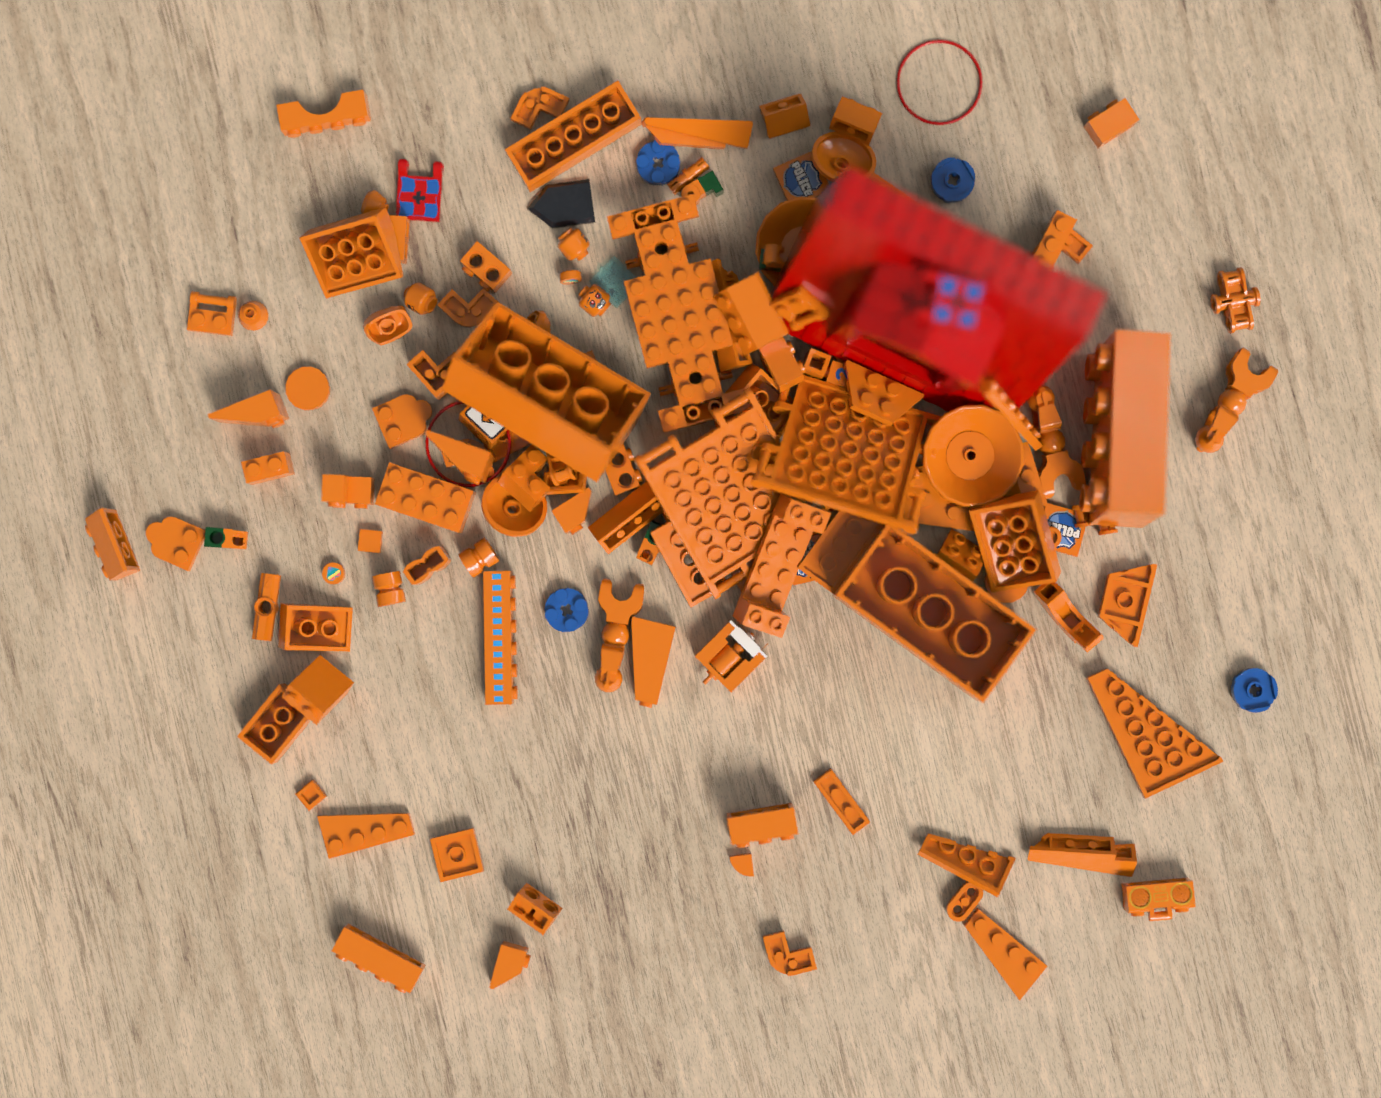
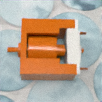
[695,620,768,692]

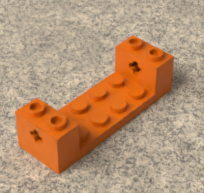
[732,492,831,638]

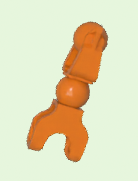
[1195,347,1279,453]
[1027,385,1086,499]
[595,578,644,693]

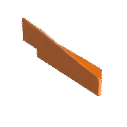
[641,117,753,149]
[711,259,753,372]
[1027,833,1137,877]

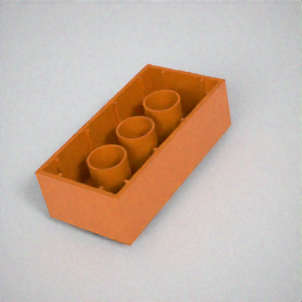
[442,302,651,482]
[1079,329,1171,528]
[832,524,1037,703]

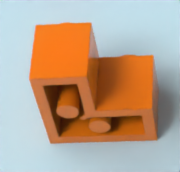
[759,337,806,393]
[406,350,456,400]
[498,444,551,512]
[321,474,375,509]

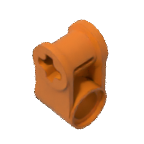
[546,452,577,486]

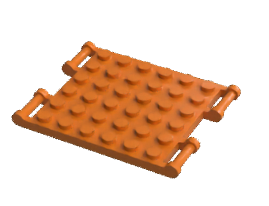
[750,375,941,534]
[634,388,826,600]

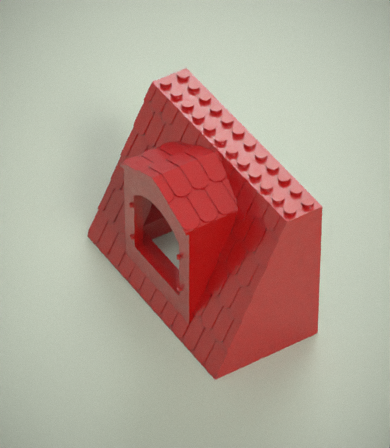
[770,165,1107,412]

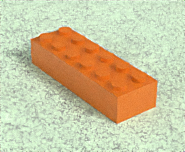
[505,80,642,193]

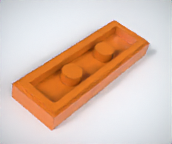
[813,768,870,835]

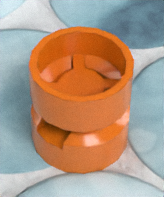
[458,537,500,578]
[372,571,406,607]

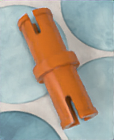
[667,157,710,195]

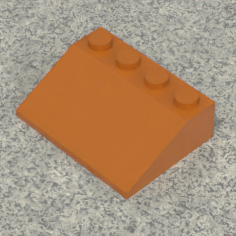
[300,207,403,299]
[969,490,1061,593]

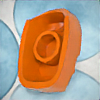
[363,305,412,346]

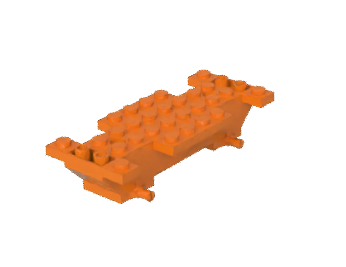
[607,194,750,433]

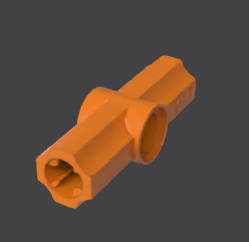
[252,573,281,641]

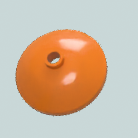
[811,131,876,181]
[481,476,547,537]

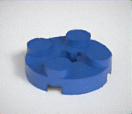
[636,141,680,185]
[931,157,975,203]
[544,588,589,632]
[1231,668,1278,713]

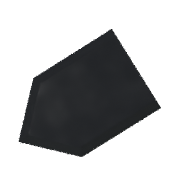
[527,179,595,228]

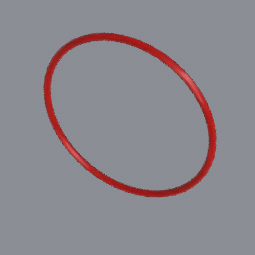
[897,40,983,125]
[425,401,511,487]

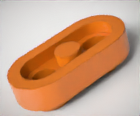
[946,881,983,922]

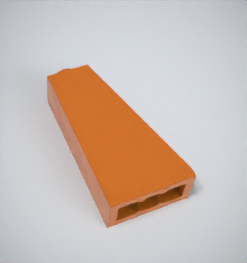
[631,617,676,708]

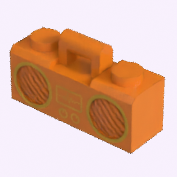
[1121,877,1195,921]

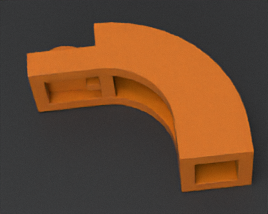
[1034,582,1104,653]

